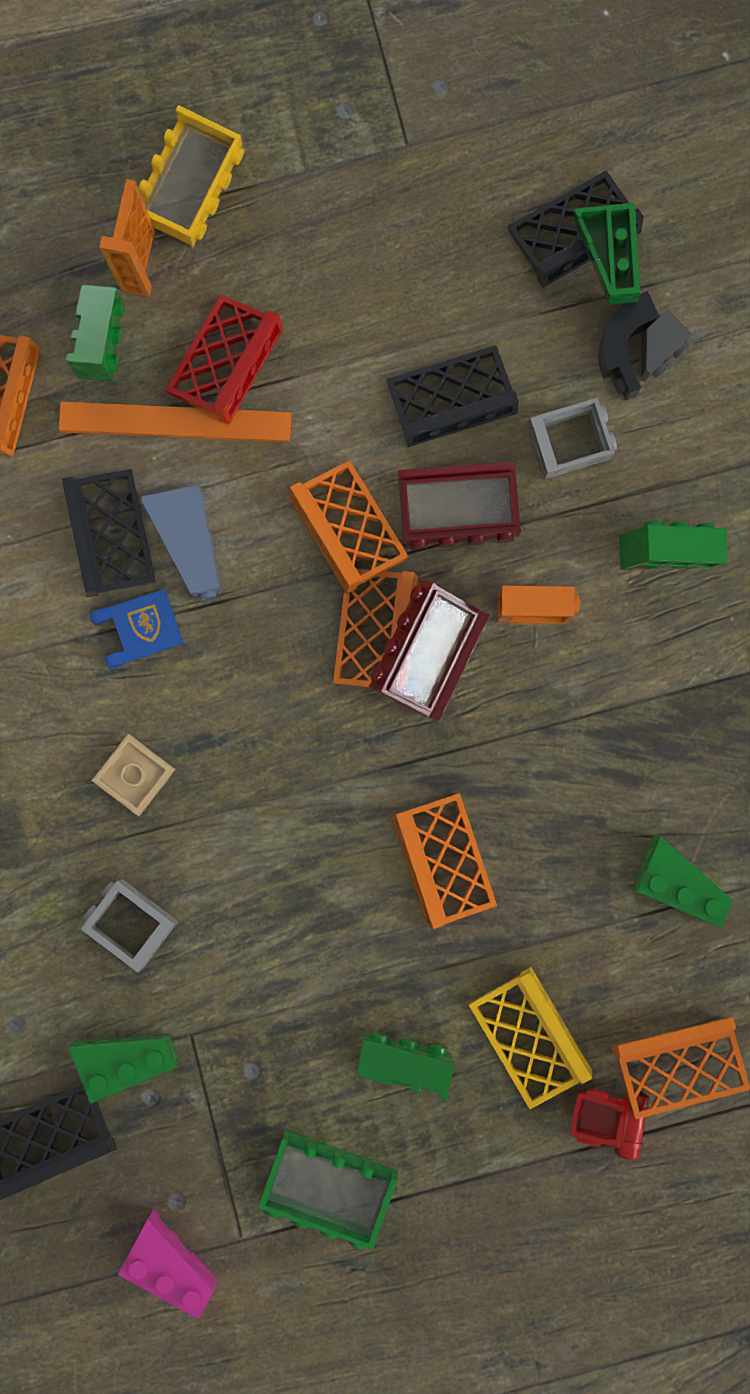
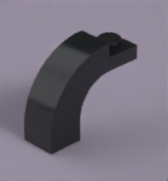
[598,291,660,400]

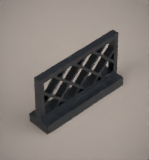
[508,170,644,288]
[387,345,519,447]
[62,469,156,598]
[0,1084,117,1200]

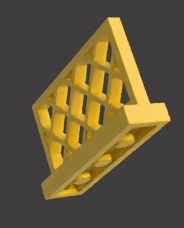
[469,967,592,1109]

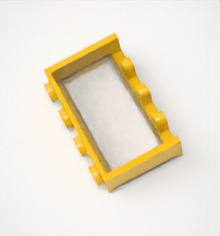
[139,105,244,248]

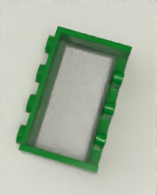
[258,1129,398,1250]

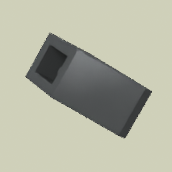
[641,310,692,382]

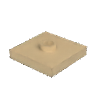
[91,734,176,816]

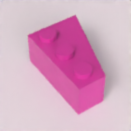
[118,1209,217,1320]

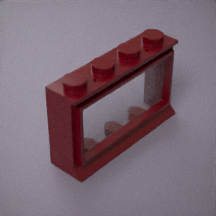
[398,461,521,550]
[369,581,490,721]

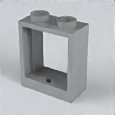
[527,398,617,480]
[81,879,179,973]

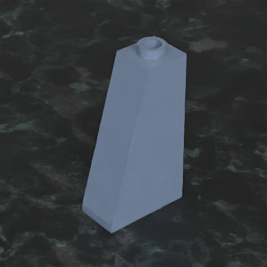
[141,485,223,601]

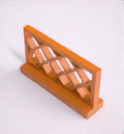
[99,179,155,298]
[0,335,41,457]
[289,460,409,594]
[333,569,418,692]
[391,793,497,929]
[612,1017,750,1120]

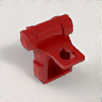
[570,1088,650,1160]

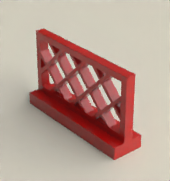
[165,295,283,425]

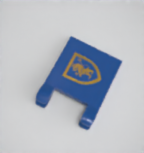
[90,589,184,669]

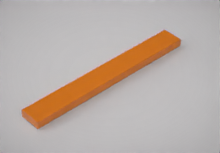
[59,402,292,443]

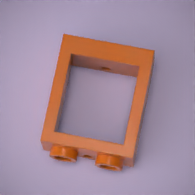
[497,585,580,624]

